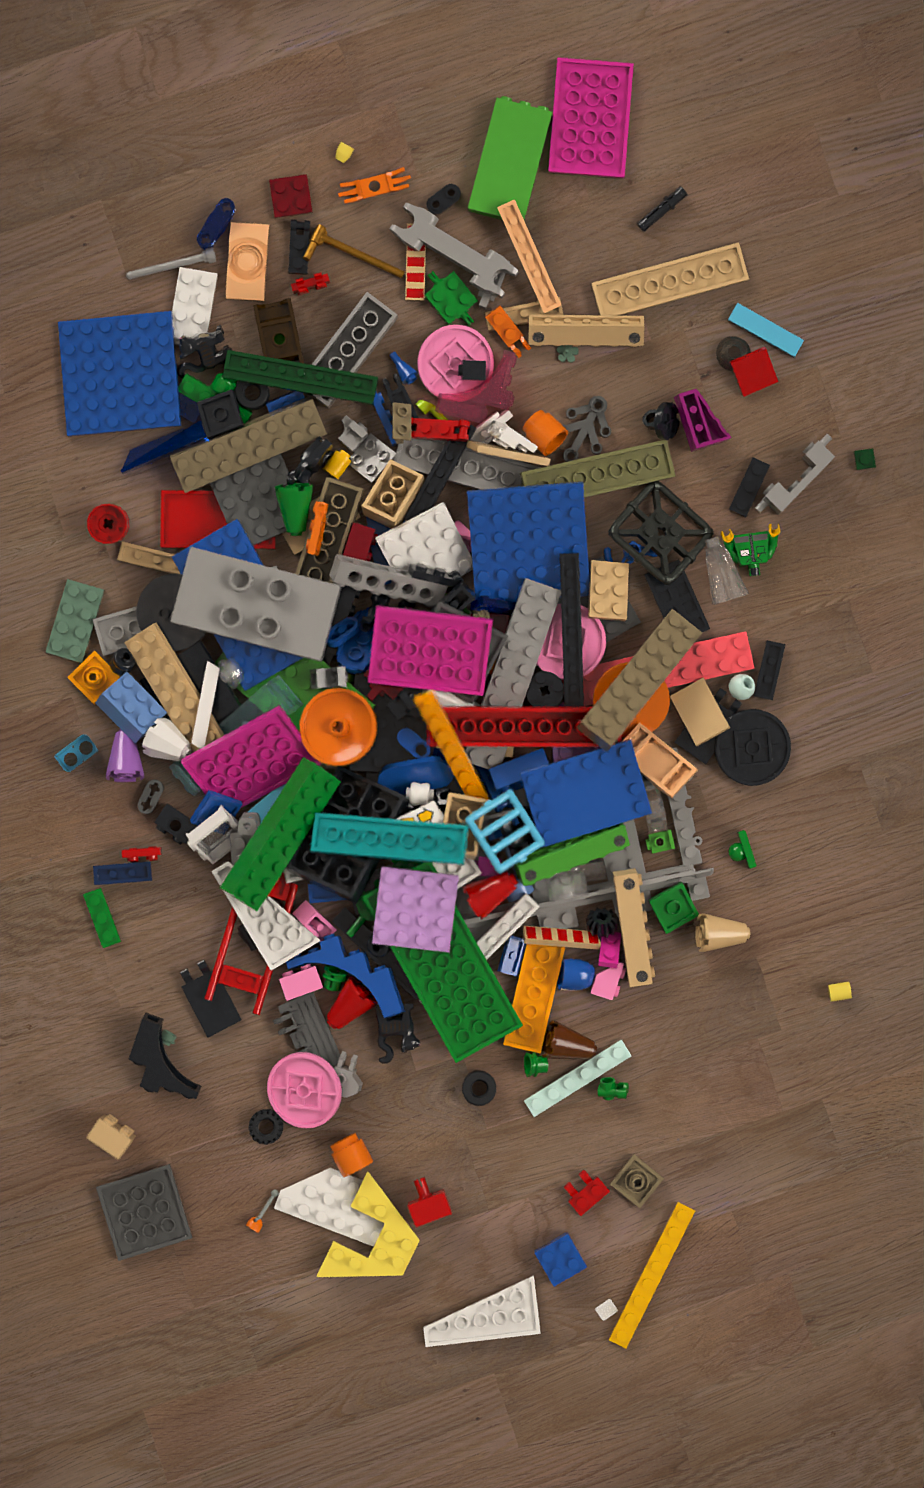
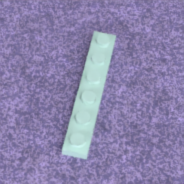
[524,1039,632,1117]

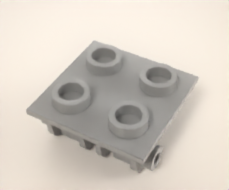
[349,433,397,484]

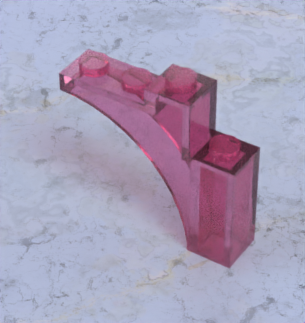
[435,350,517,424]

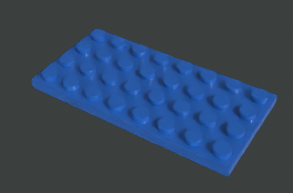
[172,519,303,691]

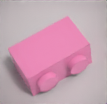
[279,963,324,1001]

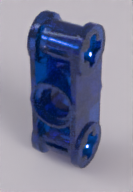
[197,198,236,250]

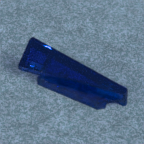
[121,421,207,474]

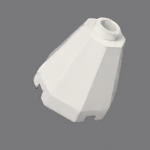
[142,717,192,761]

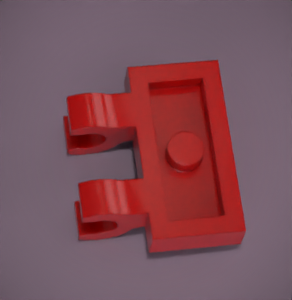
[291,272,330,296]
[122,846,162,863]
[564,1170,610,1216]

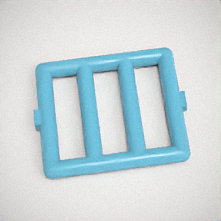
[465,790,545,873]

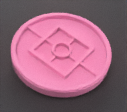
[417,325,494,402]
[537,603,606,679]
[267,1052,342,1128]

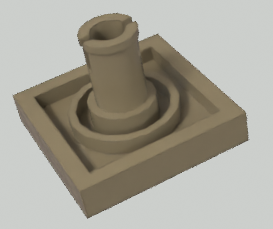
[610,1154,664,1208]

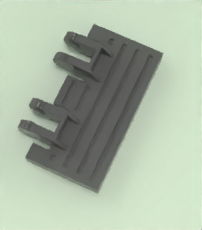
[273,992,341,1066]

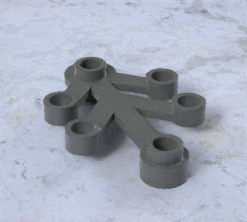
[562,396,611,462]

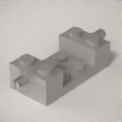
[755,434,835,515]

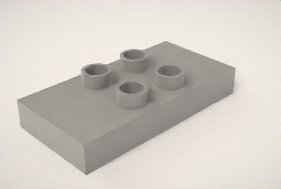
[171,547,341,662]

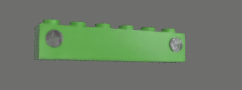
[514,823,630,886]

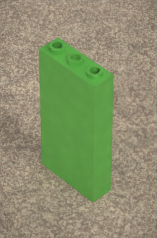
[468,96,552,220]

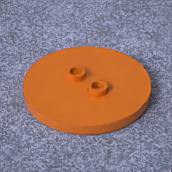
[593,662,670,738]

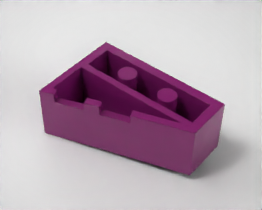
[674,389,732,452]

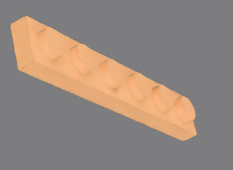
[497,199,561,313]

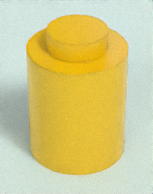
[323,449,351,480]

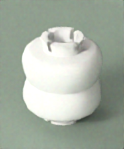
[406,782,434,806]

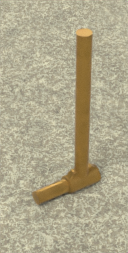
[303,224,405,278]

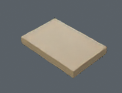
[670,678,730,746]

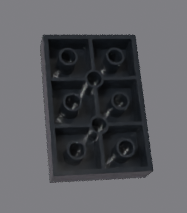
[350,670,427,772]
[286,766,409,904]

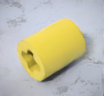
[828,982,852,1002]

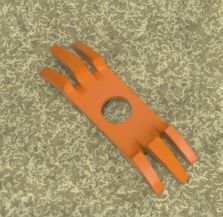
[338,167,411,204]

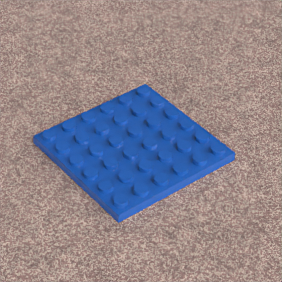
[58,311,181,437]
[467,482,590,605]

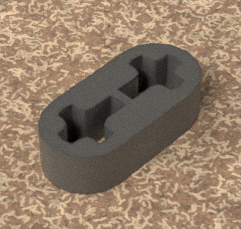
[138,779,164,814]

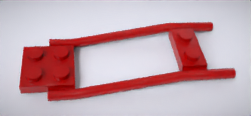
[204,873,299,1015]

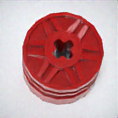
[87,504,130,544]

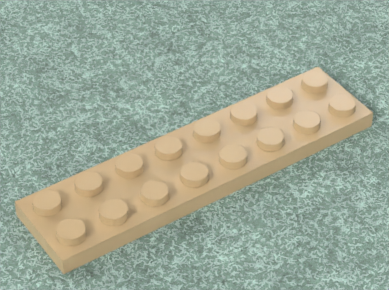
[591,243,749,316]
[124,623,225,754]

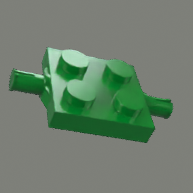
[424,271,478,326]

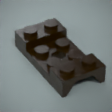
[253,298,304,363]

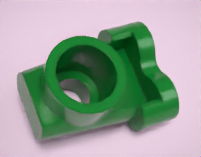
[598,1077,629,1100]

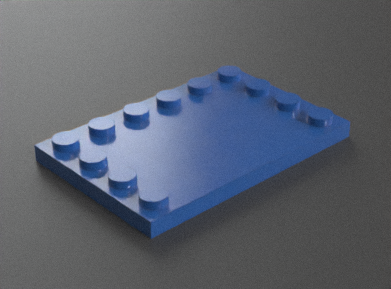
[520,739,652,847]

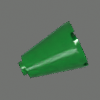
[274,483,313,536]

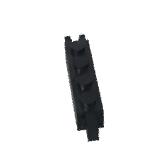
[323,572,361,665]

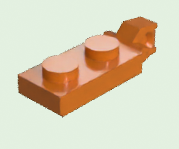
[306,501,329,556]

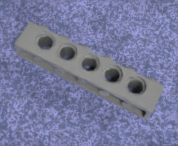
[329,554,448,607]

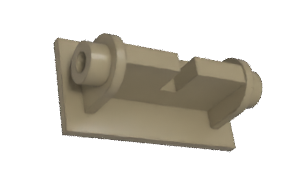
[392,402,411,444]

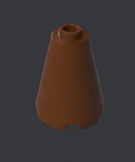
[542,1020,597,1060]

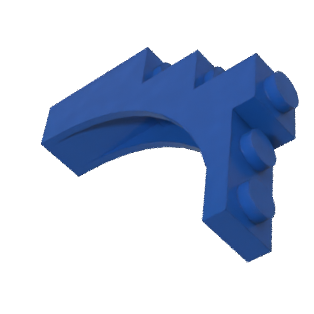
[286,934,405,1018]

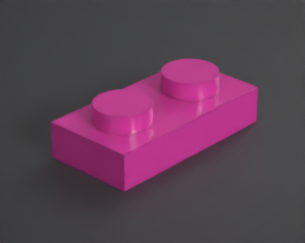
[598,932,621,968]

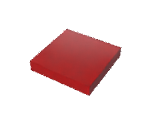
[730,346,779,397]

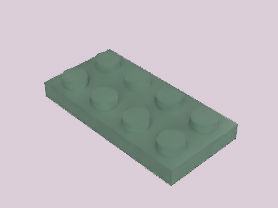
[46,579,105,663]

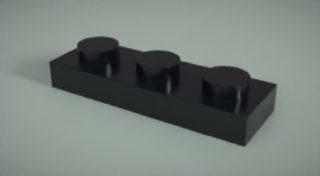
[729,457,770,518]
[754,640,786,701]

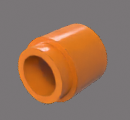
[522,410,568,456]
[330,1133,374,1178]

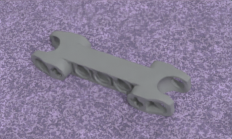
[390,203,519,299]

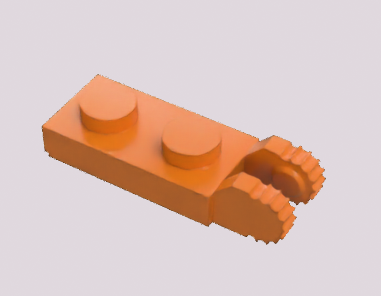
[485,305,531,358]

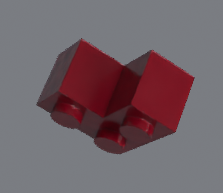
[343,522,378,562]

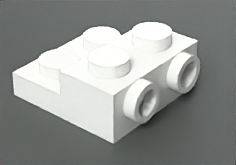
[488,421,538,453]

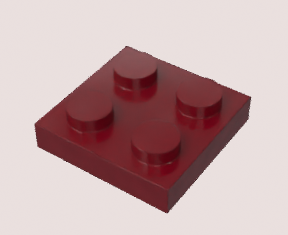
[269,174,313,219]

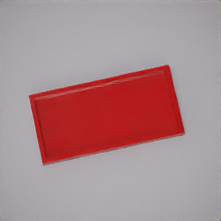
[160,490,276,549]

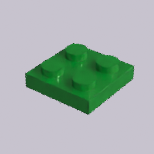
[648,881,699,934]

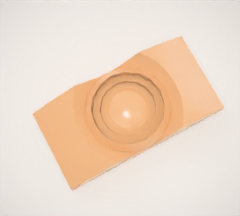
[226,222,269,301]
[623,723,698,798]

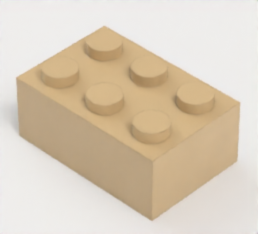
[362,459,425,529]
[442,792,487,860]
[86,1114,136,1160]

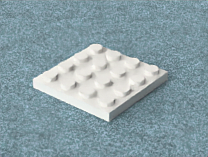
[375,502,473,593]

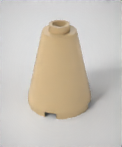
[695,914,750,952]

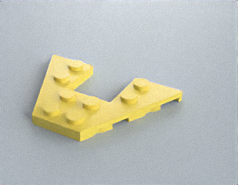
[317,1171,420,1277]

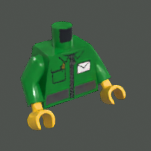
[720,524,780,577]

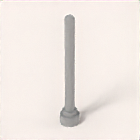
[126,247,217,279]

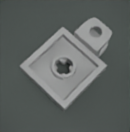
[230,812,261,866]

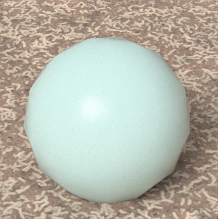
[729,674,755,700]

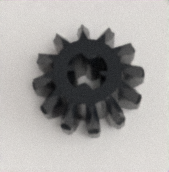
[586,907,618,939]

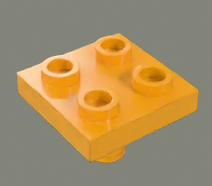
[67,651,120,705]

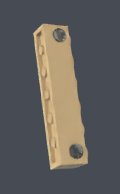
[528,315,644,347]
[613,868,655,987]

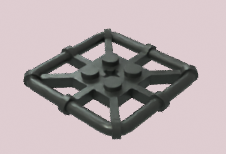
[608,481,714,585]

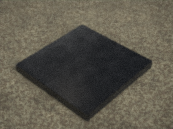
[140,641,242,723]

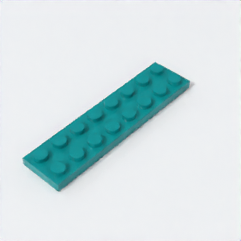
[311,813,469,865]

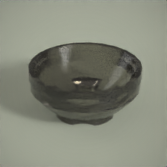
[716,336,751,371]

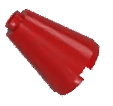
[462,872,518,919]
[327,976,378,1029]

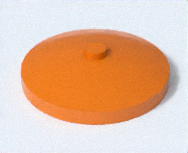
[300,688,377,766]

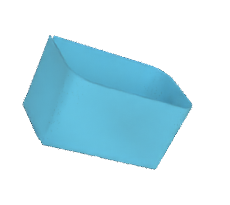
[54,735,99,772]

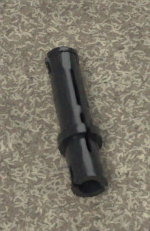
[636,186,688,232]

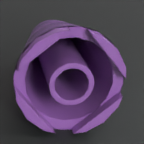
[106,729,144,782]

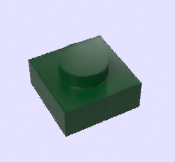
[854,448,876,471]

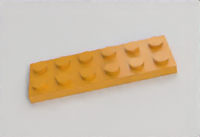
[503,944,565,1054]

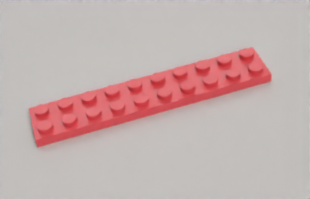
[561,631,755,706]

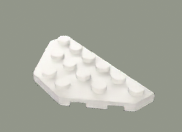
[274,1167,385,1246]

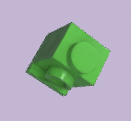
[645,830,675,854]

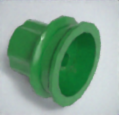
[322,965,348,991]
[524,1052,548,1077]

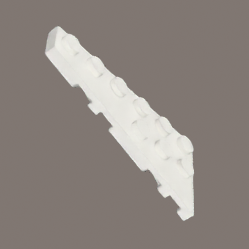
[211,862,321,970]
[424,1275,541,1347]

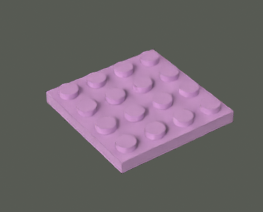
[372,866,459,952]

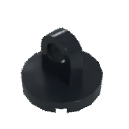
[642,402,680,440]

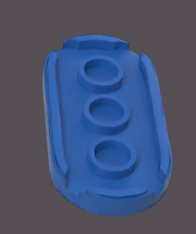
[336,607,374,673]
[378,756,454,795]

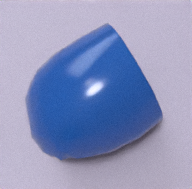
[557,958,595,990]

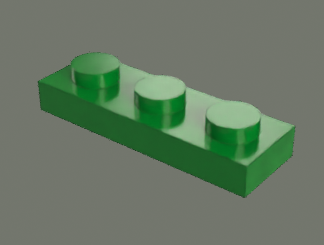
[83,888,122,948]

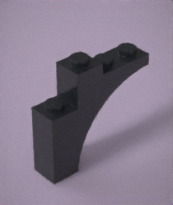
[128,1013,202,1099]

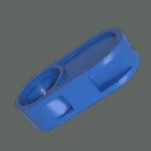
[397,728,430,759]

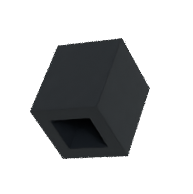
[458,360,486,381]

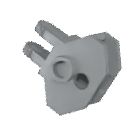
[334,1051,363,1098]

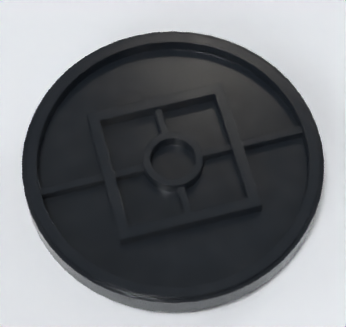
[136,574,207,651]
[714,709,791,786]

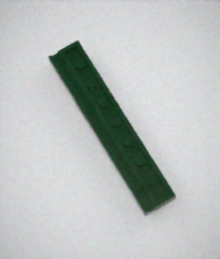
[222,350,379,405]

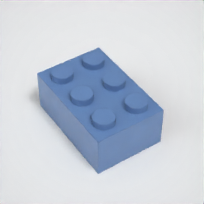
[95,672,167,744]

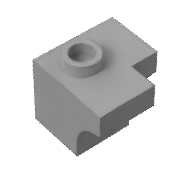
[338,415,368,453]

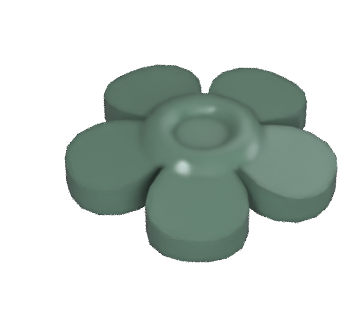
[557,345,579,363]

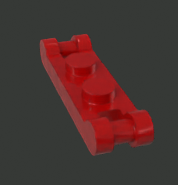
[411,417,470,442]

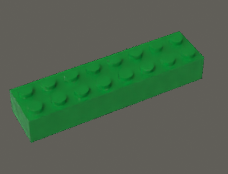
[220,757,341,912]

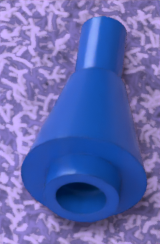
[389,352,418,385]

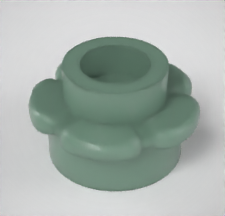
[162,1029,177,1046]

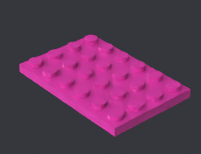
[548,57,634,178]
[368,606,492,696]
[181,705,321,808]

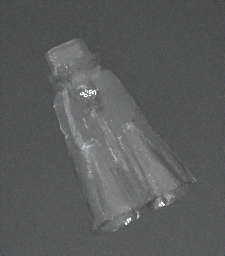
[705,536,749,605]

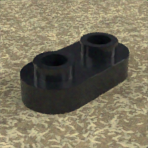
[426,184,461,215]

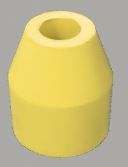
[336,142,354,163]

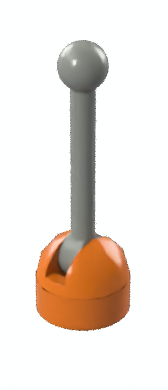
[246,1189,279,1233]

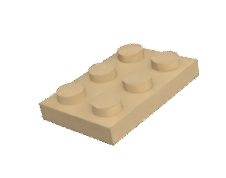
[588,560,629,621]

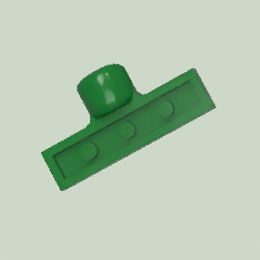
[178,373,253,423]

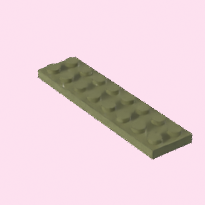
[520,440,676,498]

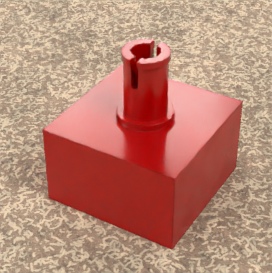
[408,1177,452,1227]

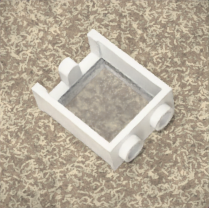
[186,805,238,864]

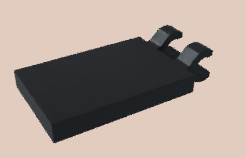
[674,688,742,765]
[180,960,242,1038]

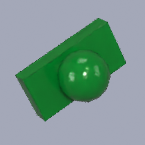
[728,830,757,869]

